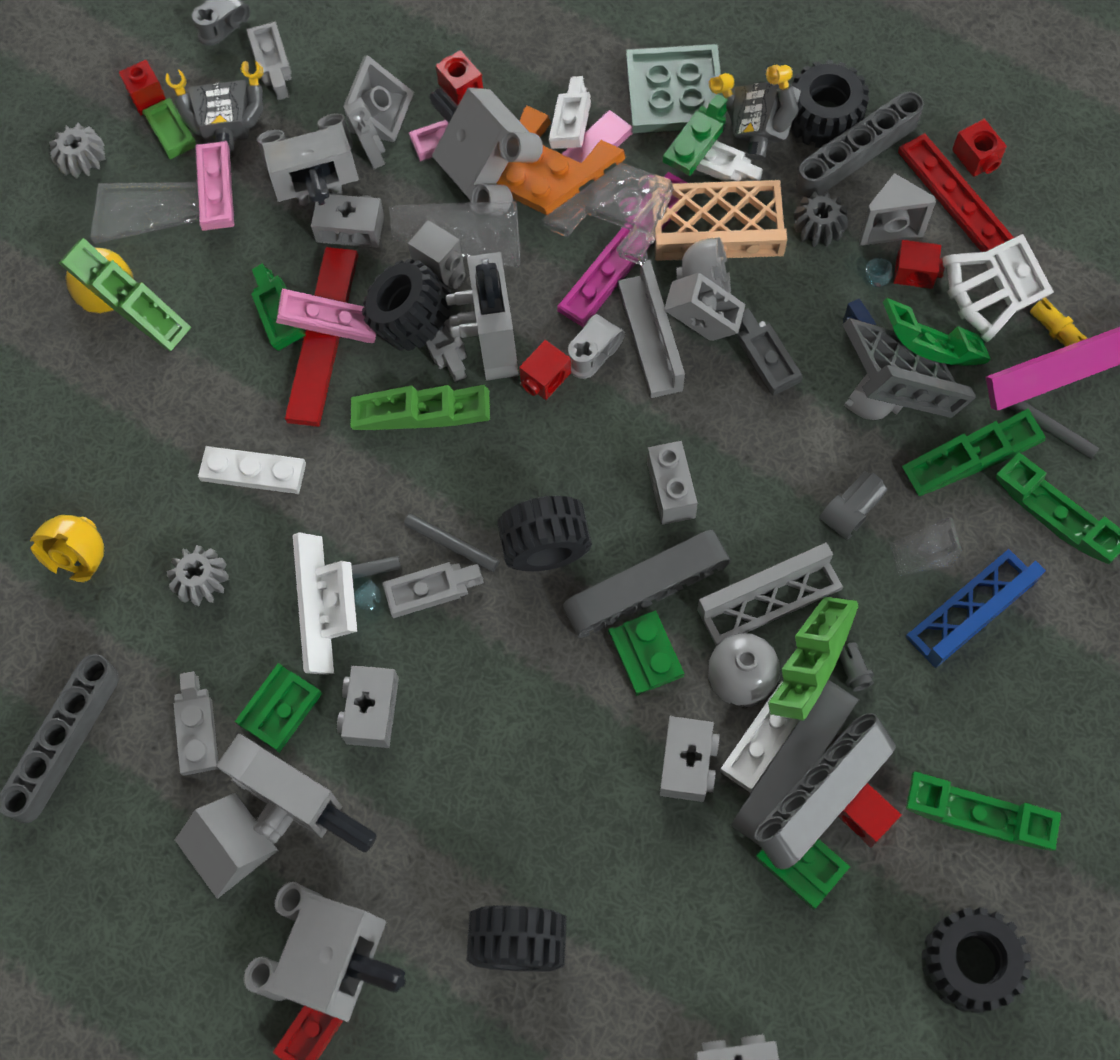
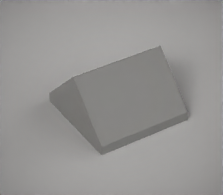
[344,55,414,142]
[859,173,936,246]
[175,793,278,899]

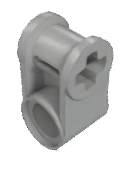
[568,314,625,379]

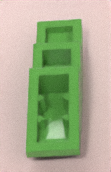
[59,238,191,351]
[351,385,490,430]
[768,597,858,721]

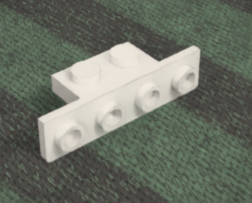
[293,532,357,675]

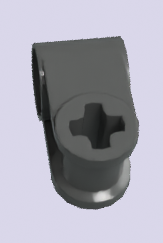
[192,0,251,46]

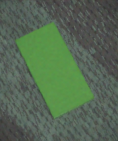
[142,98,197,159]

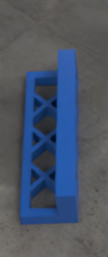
[906,549,1046,669]

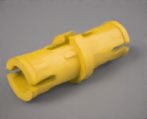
[1030,297,1088,347]

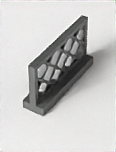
[842,318,977,418]

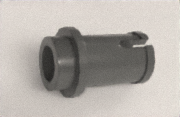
[839,642,874,691]

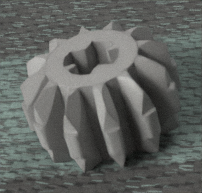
[49,123,106,179]
[166,545,229,606]

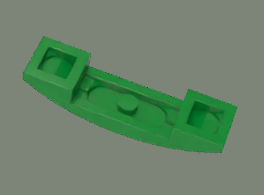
[883,298,991,365]
[996,452,1120,564]
[906,771,1061,851]

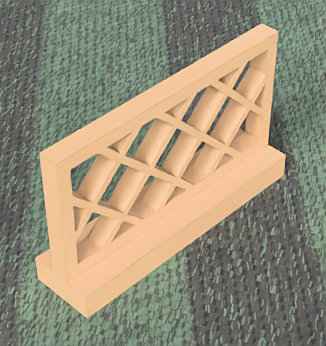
[652,180,787,261]

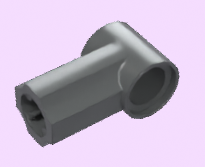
[819,471,888,541]

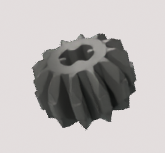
[793,191,849,247]

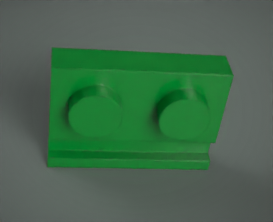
[608,610,685,696]
[235,663,322,753]
[755,839,850,911]

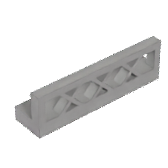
[618,260,685,398]
[697,542,843,646]

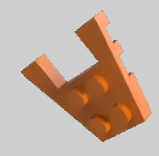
[496,106,626,215]

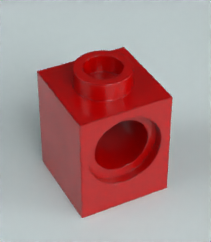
[435,50,483,105]
[118,60,166,115]
[952,119,1007,177]
[893,240,945,289]
[519,340,571,400]
[838,783,902,848]

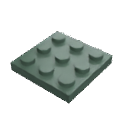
[626,44,726,133]

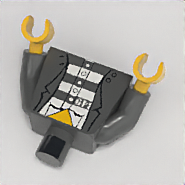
[165,61,264,153]
[709,64,801,160]

